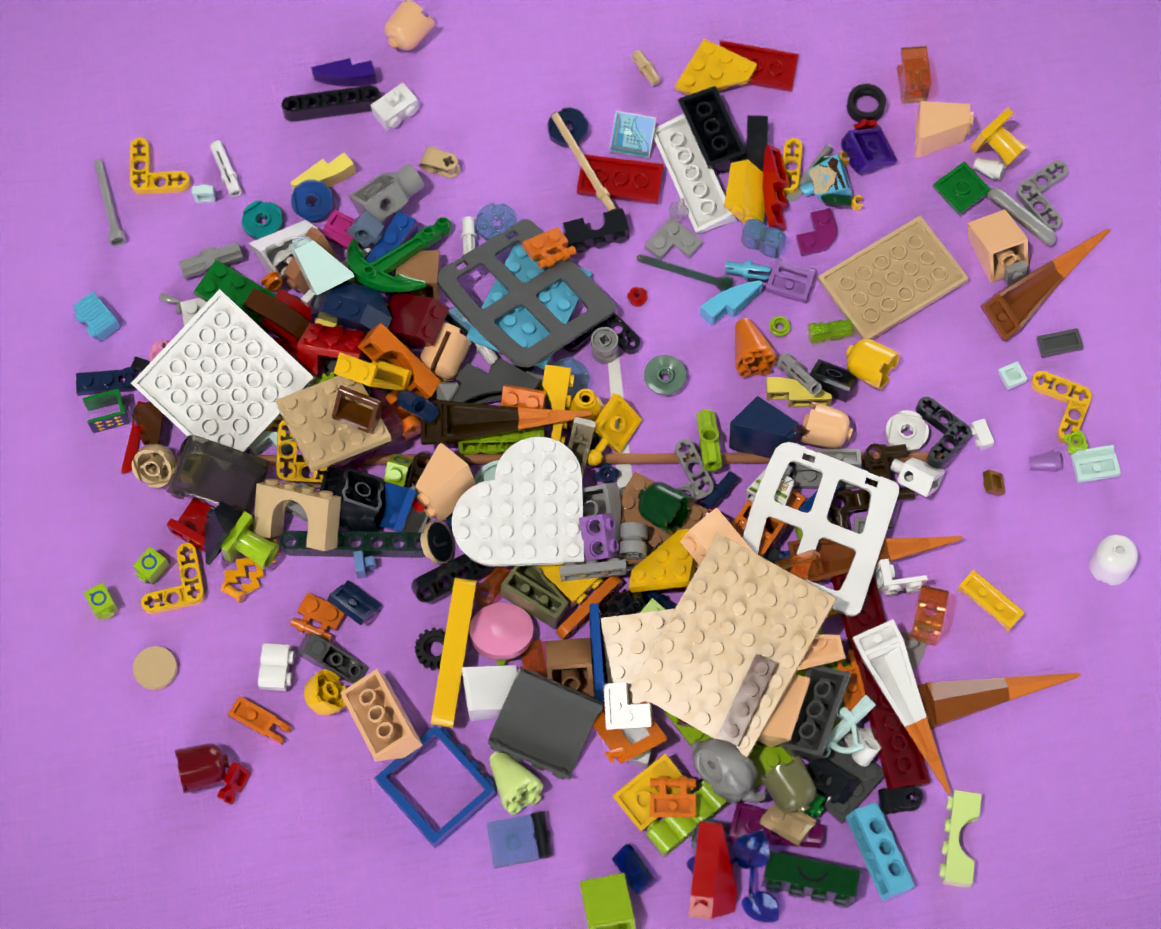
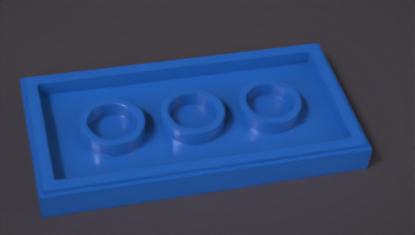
[589,603,604,703]

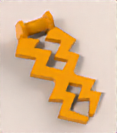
[221,536,280,603]

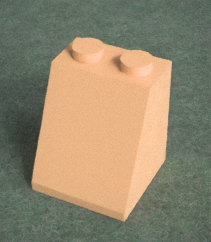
[915,101,973,157]
[967,209,1029,283]
[415,443,476,522]

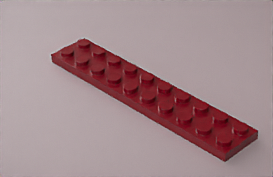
[832,575,930,790]

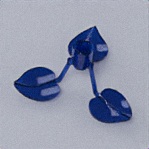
[686,829,780,923]

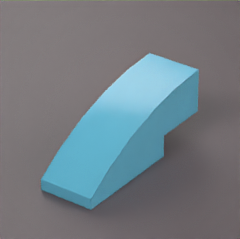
[700,280,763,326]

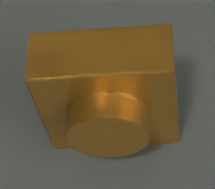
[983,469,1005,496]

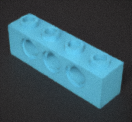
[845,802,915,901]

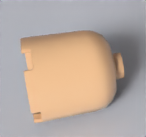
[384,0,435,51]
[799,401,853,449]

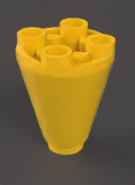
[566,389,605,432]

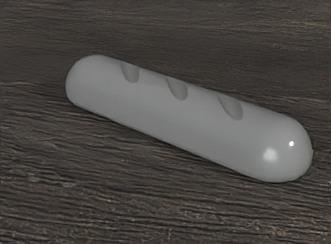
[987,188,1056,246]

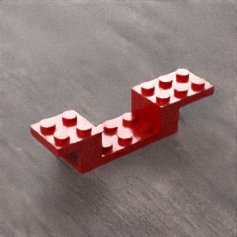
[245,312,368,376]

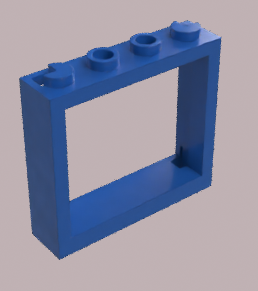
[374,725,496,848]

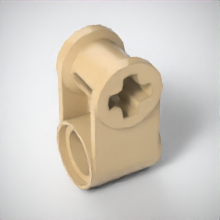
[419,146,460,179]

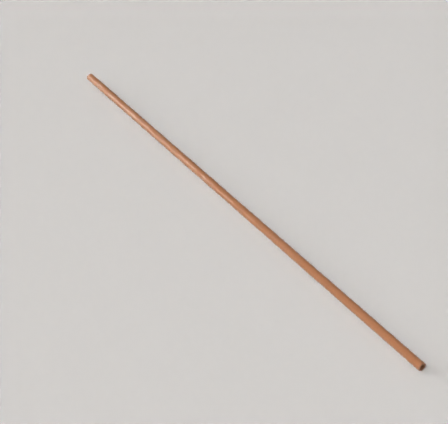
[238,452,942,466]

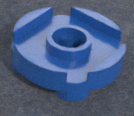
[291,179,333,221]

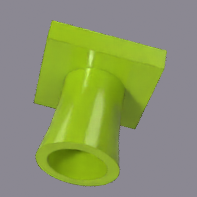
[221,511,279,570]

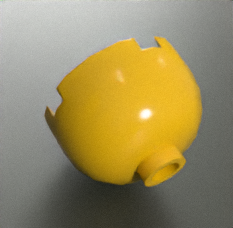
[304,669,347,715]

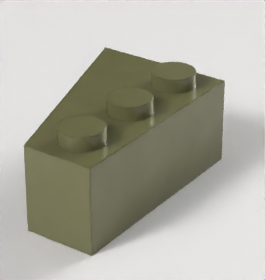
[500,565,568,629]

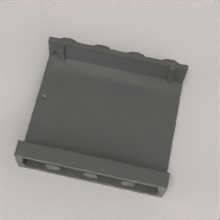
[487,666,603,780]

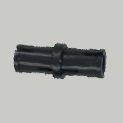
[531,811,553,859]

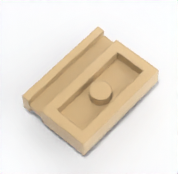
[760,803,817,846]

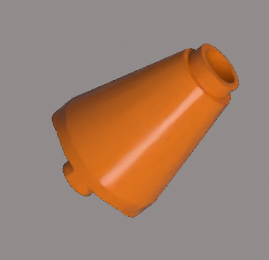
[735,318,776,377]

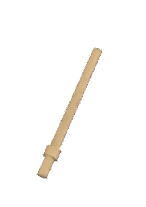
[551,113,616,211]

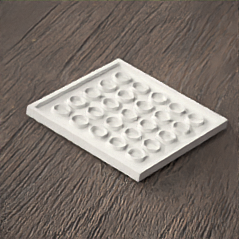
[131,289,314,472]

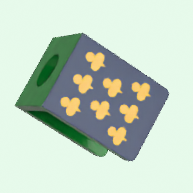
[82,389,130,433]

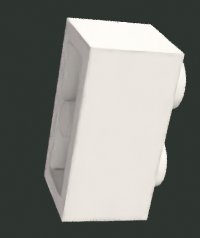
[970,418,994,451]

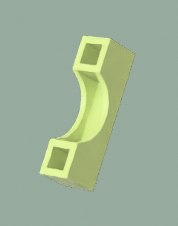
[939,790,982,888]

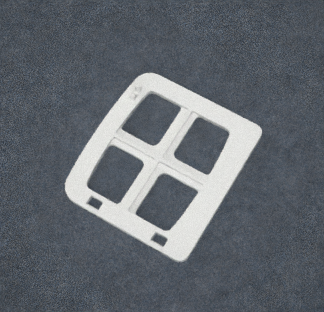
[742,442,899,617]

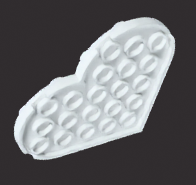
[452,437,584,567]

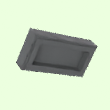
[1036,328,1084,358]

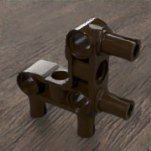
[829,443,915,530]

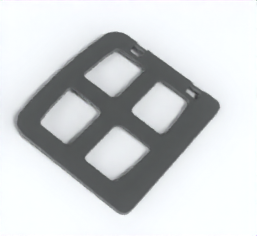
[437,219,616,367]

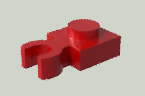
[217,761,252,805]

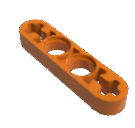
[556,576,623,640]

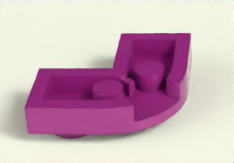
[796,208,837,257]

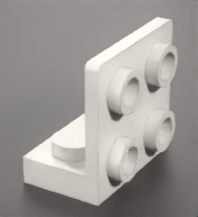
[874,559,928,597]

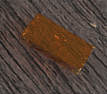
[774,550,824,580]
[521,640,548,678]

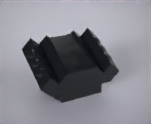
[319,467,385,538]

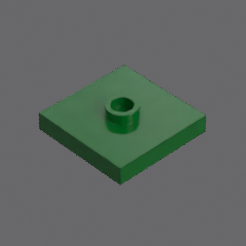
[933,161,991,216]

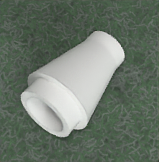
[973,158,1006,180]

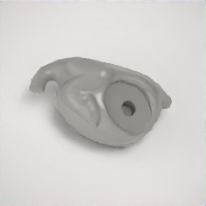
[691,737,766,803]

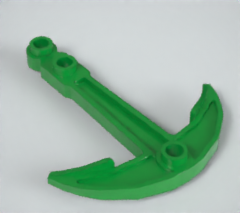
[346,217,451,292]

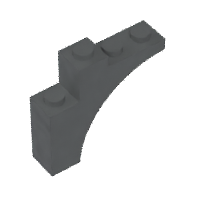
[451,358,543,404]

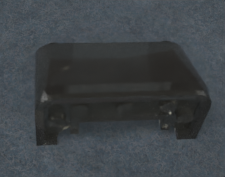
[166,435,270,515]

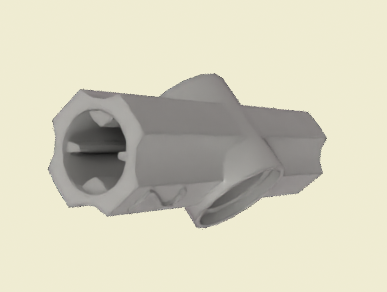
[179,242,244,279]

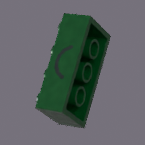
[761,851,860,908]

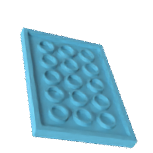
[467,243,592,370]

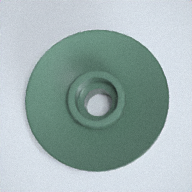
[644,355,686,395]

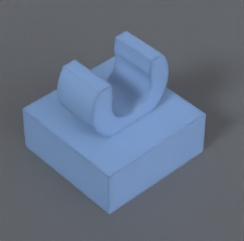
[353,550,376,579]

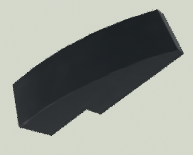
[746,115,768,172]

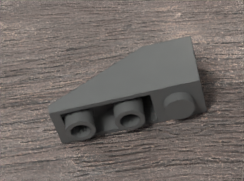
[295,633,368,684]

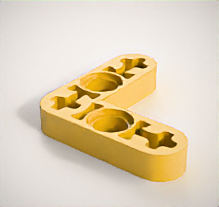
[130,138,191,195]
[1031,371,1092,444]
[276,420,335,483]
[141,543,205,614]

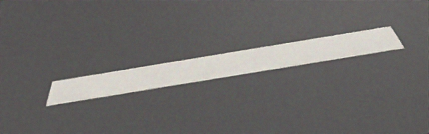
[608,351,632,494]

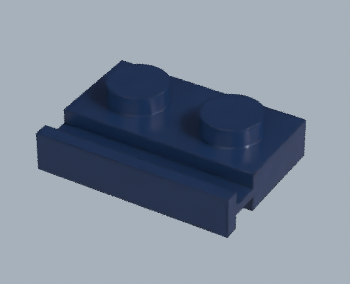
[327,580,382,626]

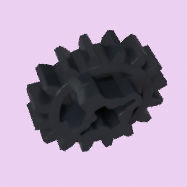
[599,589,646,618]

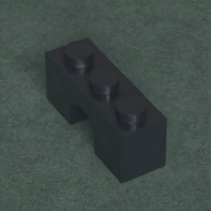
[563,208,629,253]

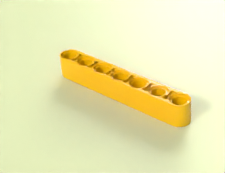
[431,578,477,728]

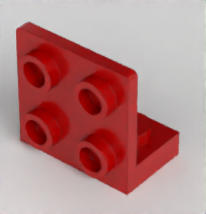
[166,497,212,552]

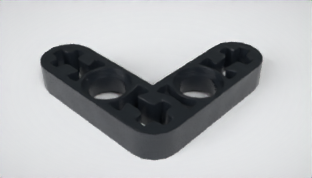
[564,313,640,354]
[916,397,971,469]

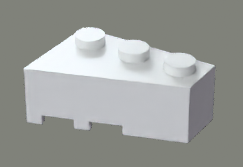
[249,220,319,278]

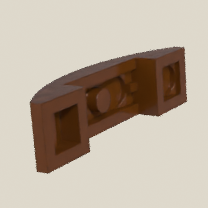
[242,288,311,342]

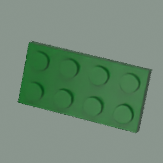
[193,260,276,334]

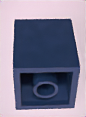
[729,396,798,458]

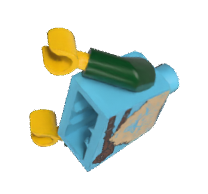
[801,151,863,211]

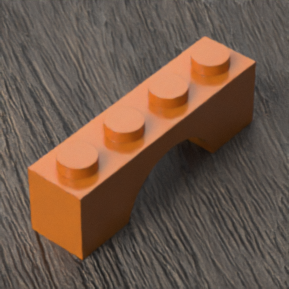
[358,323,442,399]

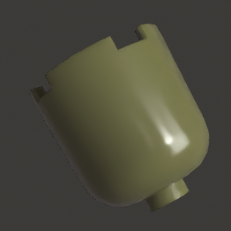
[760,756,817,814]

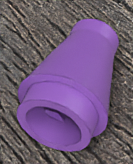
[1029,450,1061,471]

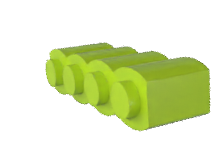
[458,426,545,455]
[646,780,730,858]

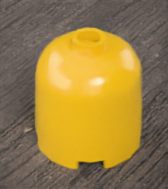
[845,339,900,390]

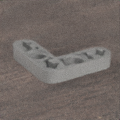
[1016,160,1068,232]
[675,439,714,503]

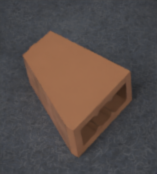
[284,226,340,294]

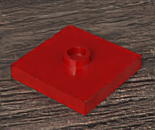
[260,289,312,342]

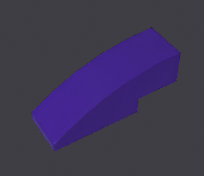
[311,58,377,87]

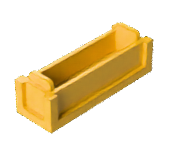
[957,570,1025,633]

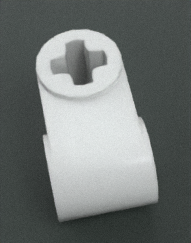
[844,726,881,766]

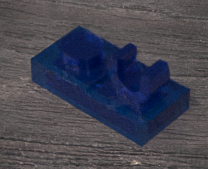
[612,844,656,895]

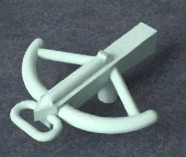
[822,695,876,758]

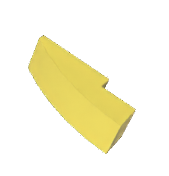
[290,153,356,191]
[765,377,832,408]

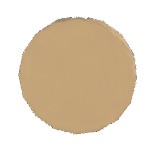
[133,646,178,691]

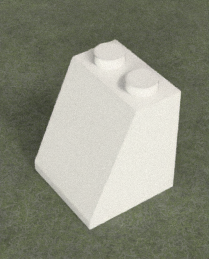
[462,665,518,722]

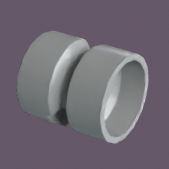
[591,327,618,364]
[619,522,648,559]

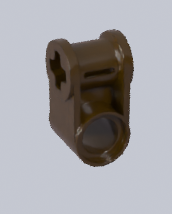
[406,451,432,488]

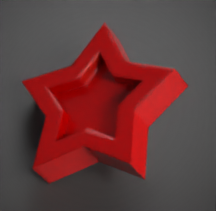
[853,118,877,130]

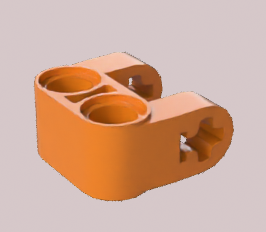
[384,390,421,442]

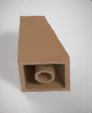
[395,251,441,302]
[546,638,594,698]

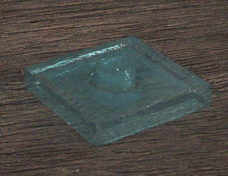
[486,814,539,869]

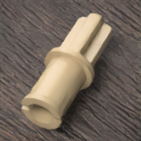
[631,50,661,86]

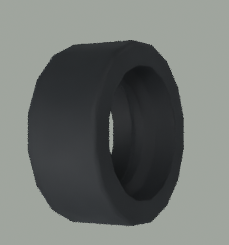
[846,83,886,123]

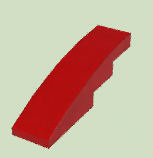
[763,145,790,233]

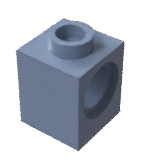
[347,210,385,248]

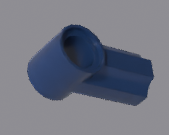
[397,389,438,422]

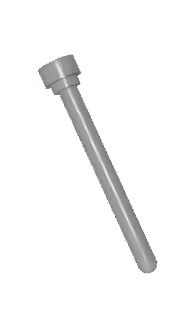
[94,159,126,246]

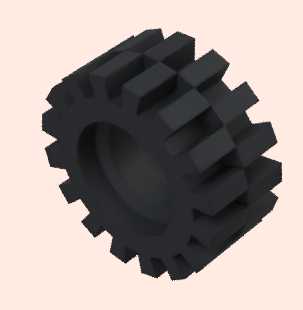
[415,628,445,671]

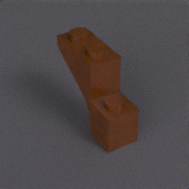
[132,401,163,445]

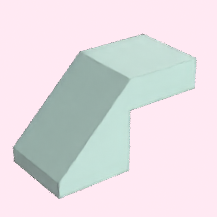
[249,431,294,455]

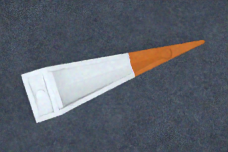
[852,619,951,795]

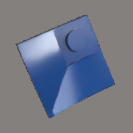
[380,482,417,532]

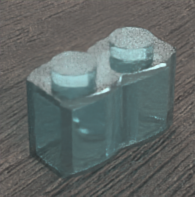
[741,219,786,258]

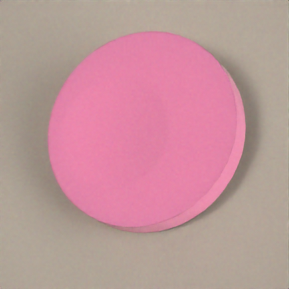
[470,603,534,660]

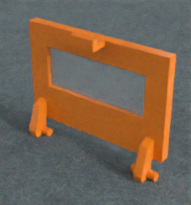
[593,699,667,764]

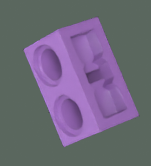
[579,513,619,561]

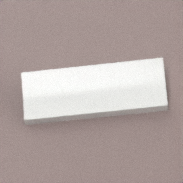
[653,114,737,235]

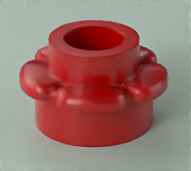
[627,287,648,307]

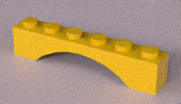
[542,365,575,445]

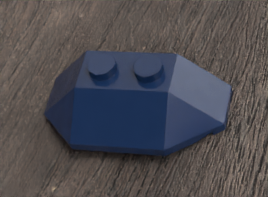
[309,281,393,333]

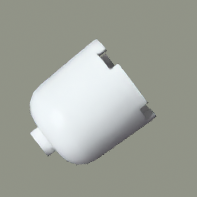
[1089,534,1138,586]

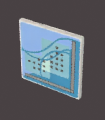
[610,111,656,158]

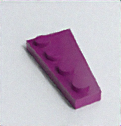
[727,802,825,848]

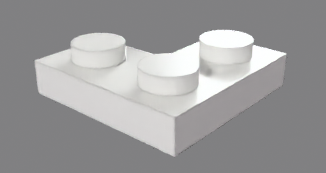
[604,683,652,730]

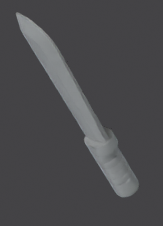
[786,144,833,201]

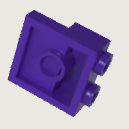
[841,127,898,174]

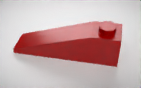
[688,821,738,919]

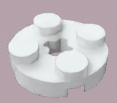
[885,410,929,452]

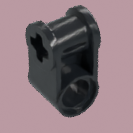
[878,786,923,814]

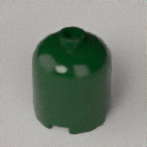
[638,482,693,535]

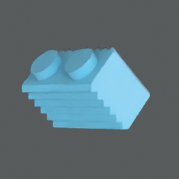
[73,291,120,342]

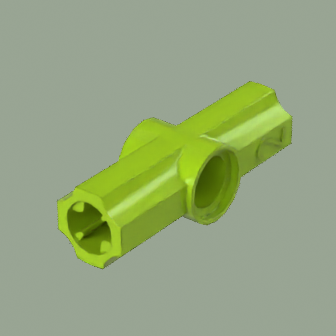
[696,409,722,472]

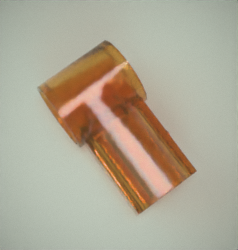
[475,566,510,607]

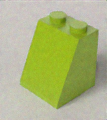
[579,873,636,929]

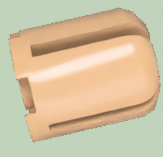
[419,322,472,381]

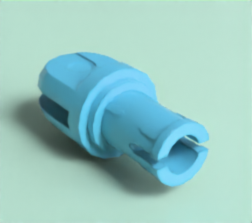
[725,260,771,281]

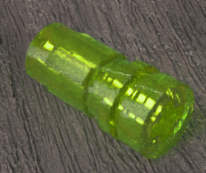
[808,319,853,344]

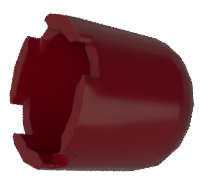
[175,744,230,793]

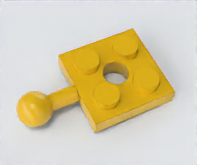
[587,393,642,466]

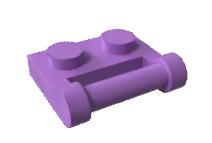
[766,258,817,303]

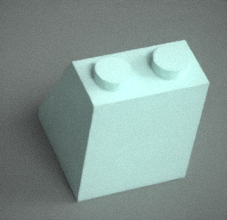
[288,235,355,295]

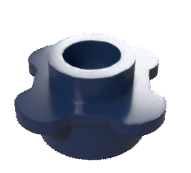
[594,462,620,484]

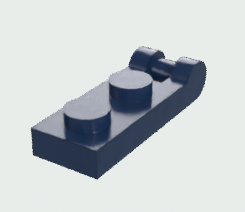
[76,367,136,396]

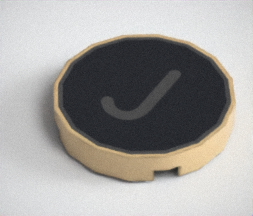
[420,521,454,564]

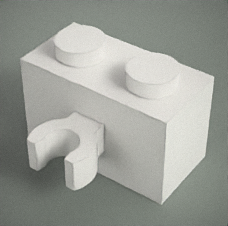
[371,83,419,131]

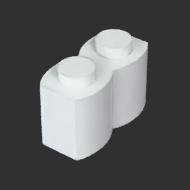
[258,643,295,692]

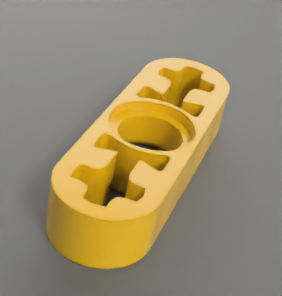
[783,138,803,195]

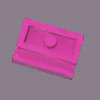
[320,210,361,250]

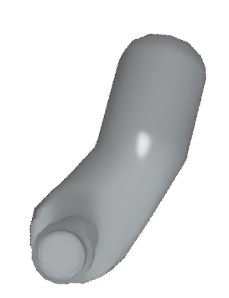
[159,293,182,314]

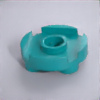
[242,200,284,240]

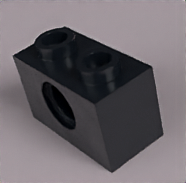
[807,757,858,805]

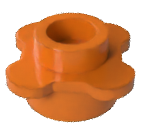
[261,271,283,292]

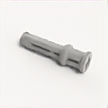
[776,353,822,395]

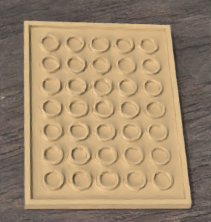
[629,533,837,757]

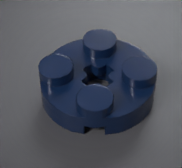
[548,107,588,147]

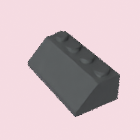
[780,666,851,761]

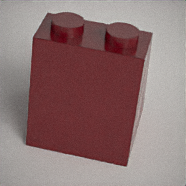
[387,292,450,349]

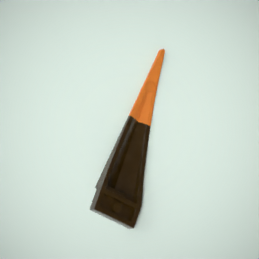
[421,400,594,445]

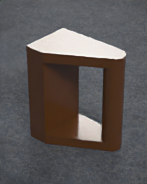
[332,385,381,434]

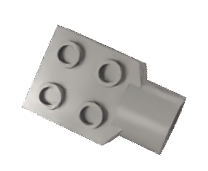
[349,164,424,223]

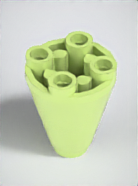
[489,751,543,815]

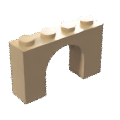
[253,478,341,551]

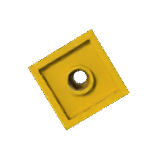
[969,108,1028,166]

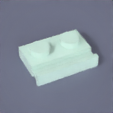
[1070,445,1121,483]

